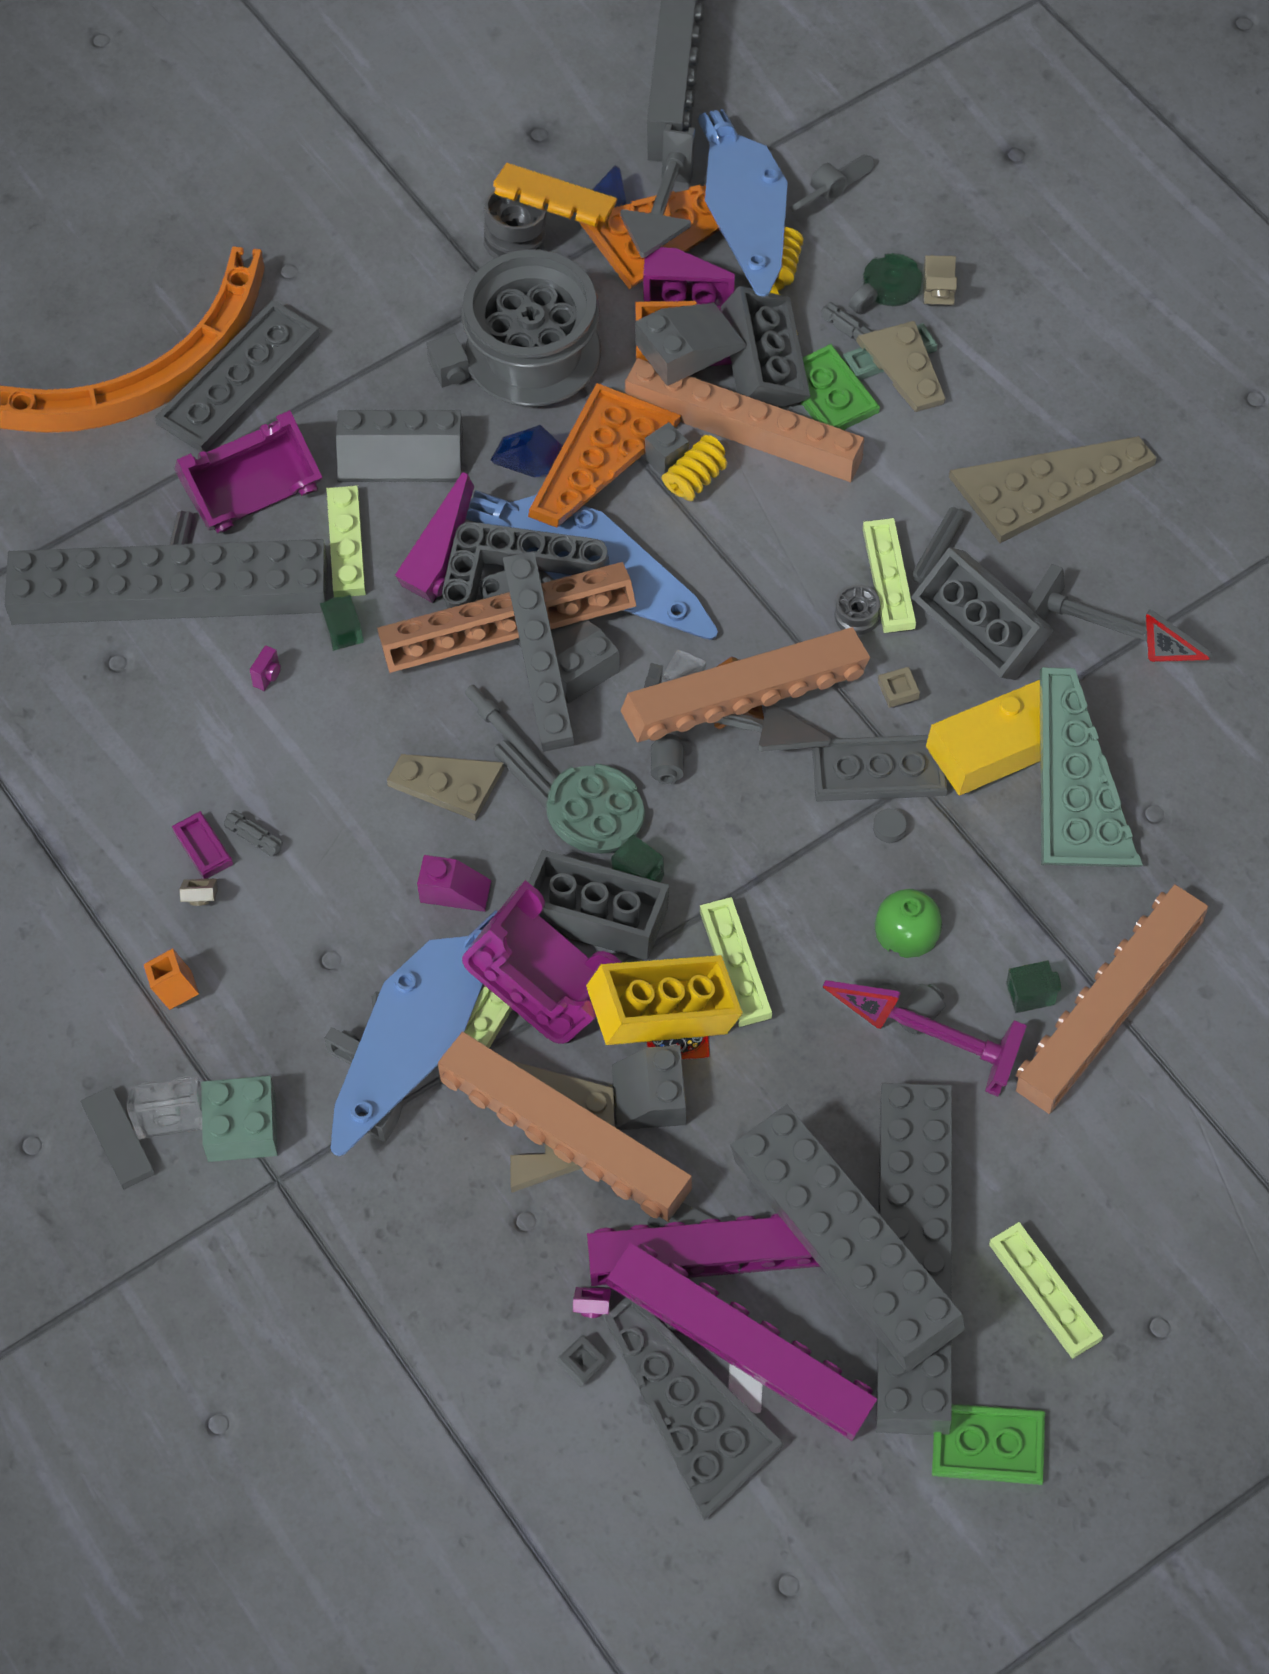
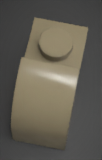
[923,255,957,305]

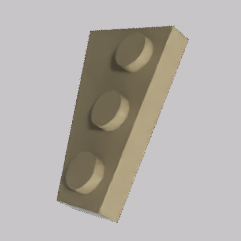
[856,321,945,412]
[387,754,504,821]

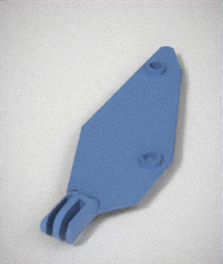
[698,109,788,296]
[466,490,718,640]
[331,910,498,1156]

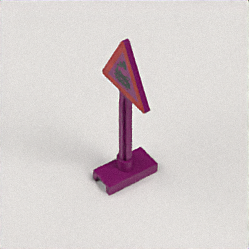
[823,980,1027,1097]

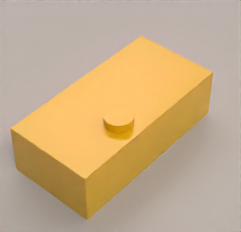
[926,680,1040,796]
[586,955,743,1045]

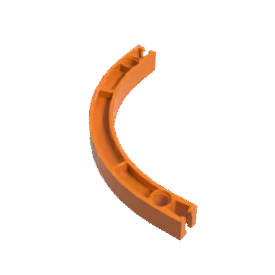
[0,246,265,433]

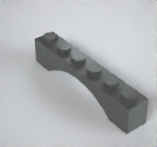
[503,551,575,752]

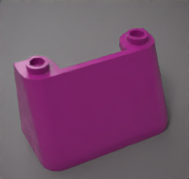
[174,410,322,534]
[462,880,622,1044]

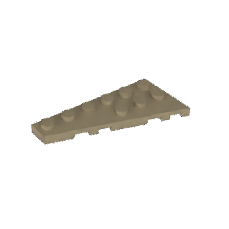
[949,436,1156,543]

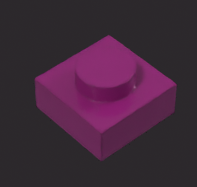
[249,645,281,691]
[573,1287,611,1318]

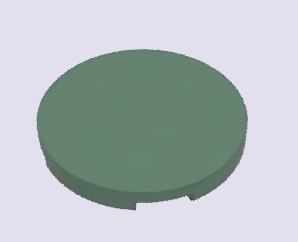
[546,763,645,854]

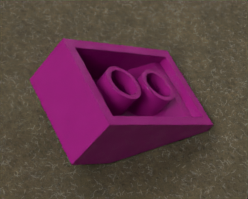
[643,247,735,311]

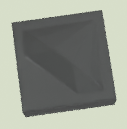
[556,1335,608,1387]

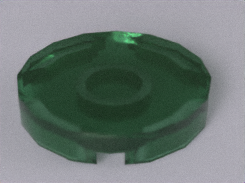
[863,253,923,307]

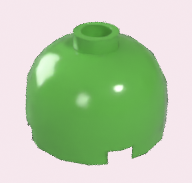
[875,889,942,958]

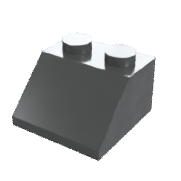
[612,1045,686,1130]

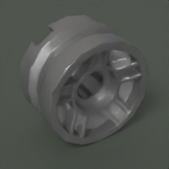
[835,584,880,635]

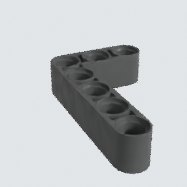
[442,522,610,609]

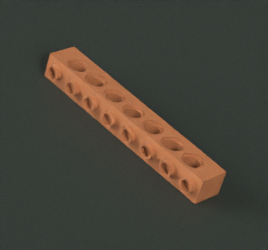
[377,562,636,673]

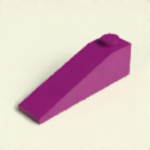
[395,472,475,603]

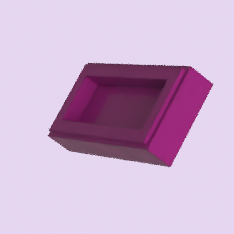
[172,811,233,879]

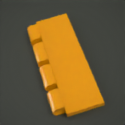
[493,163,617,227]

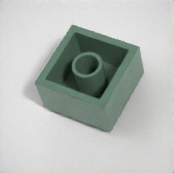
[201,1076,278,1162]

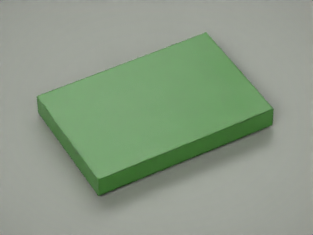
[800,344,880,430]
[932,1404,1045,1485]

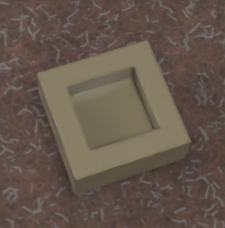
[878,666,920,708]
[179,878,218,906]

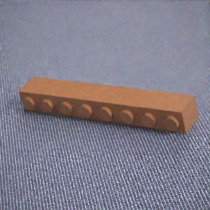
[625,358,864,482]
[621,627,870,743]
[1015,884,1208,1114]
[438,1031,692,1222]

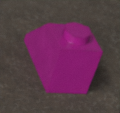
[417,855,492,912]

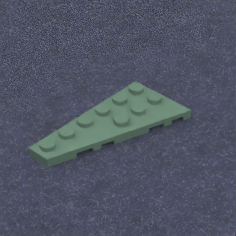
[1040,667,1143,867]

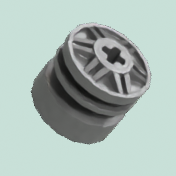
[484,189,547,258]

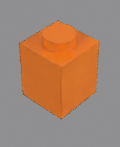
[143,948,199,1010]

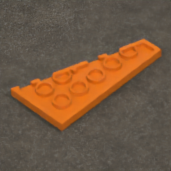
[579,185,720,290]
[528,383,681,528]

